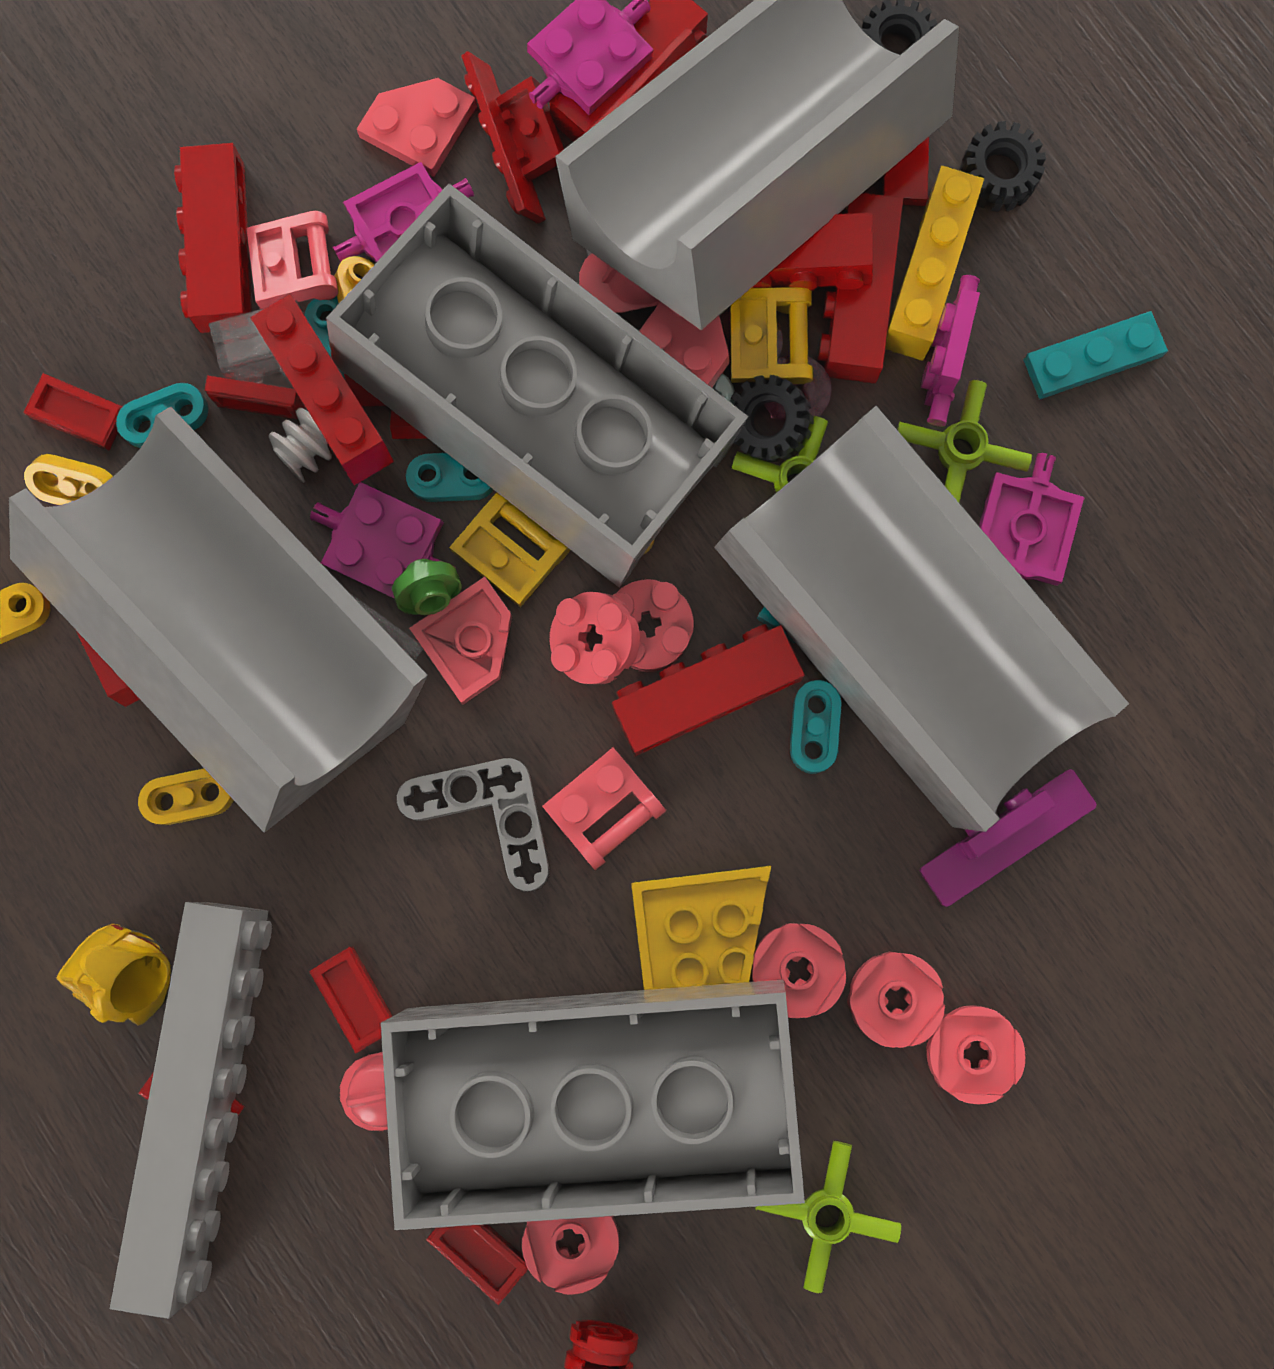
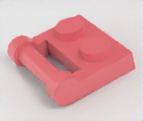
[246,211,338,310]
[542,747,666,871]

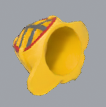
[56,924,171,1026]

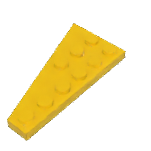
[631,866,771,990]

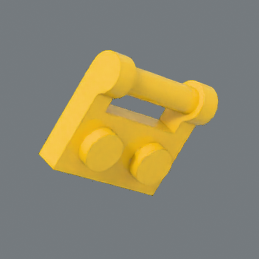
[730,287,813,384]
[449,493,570,608]

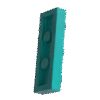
[1023,311,1168,400]

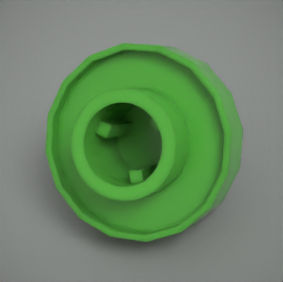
[392,559,462,615]

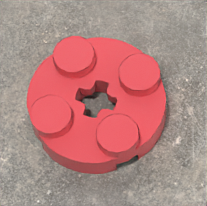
[613,579,694,672]
[549,592,640,684]
[751,923,846,1018]
[847,951,945,1048]
[927,1006,1026,1104]
[522,1216,619,1295]

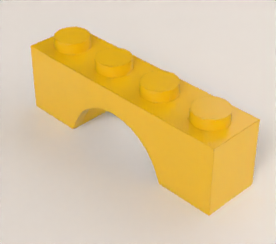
[885,165,984,361]

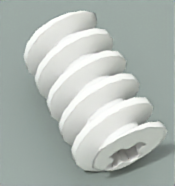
[269,408,332,483]

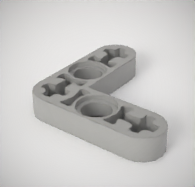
[397,758,549,891]

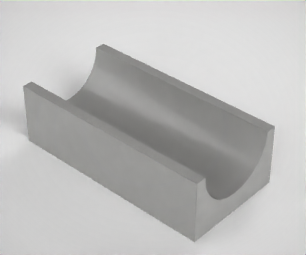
[555,0,959,330]
[326,184,748,588]
[714,406,1129,832]
[9,407,428,833]
[381,979,805,1230]

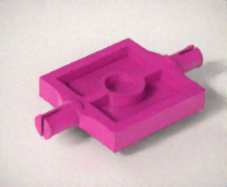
[527,0,654,115]
[333,162,474,263]
[921,275,980,427]
[979,453,1084,586]
[310,482,456,599]

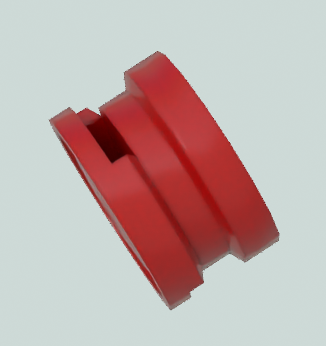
[564,1320,639,1369]

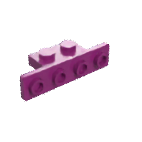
[919,769,1097,907]

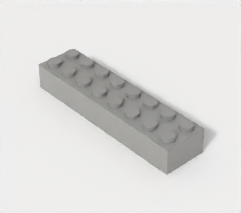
[110,902,272,1319]

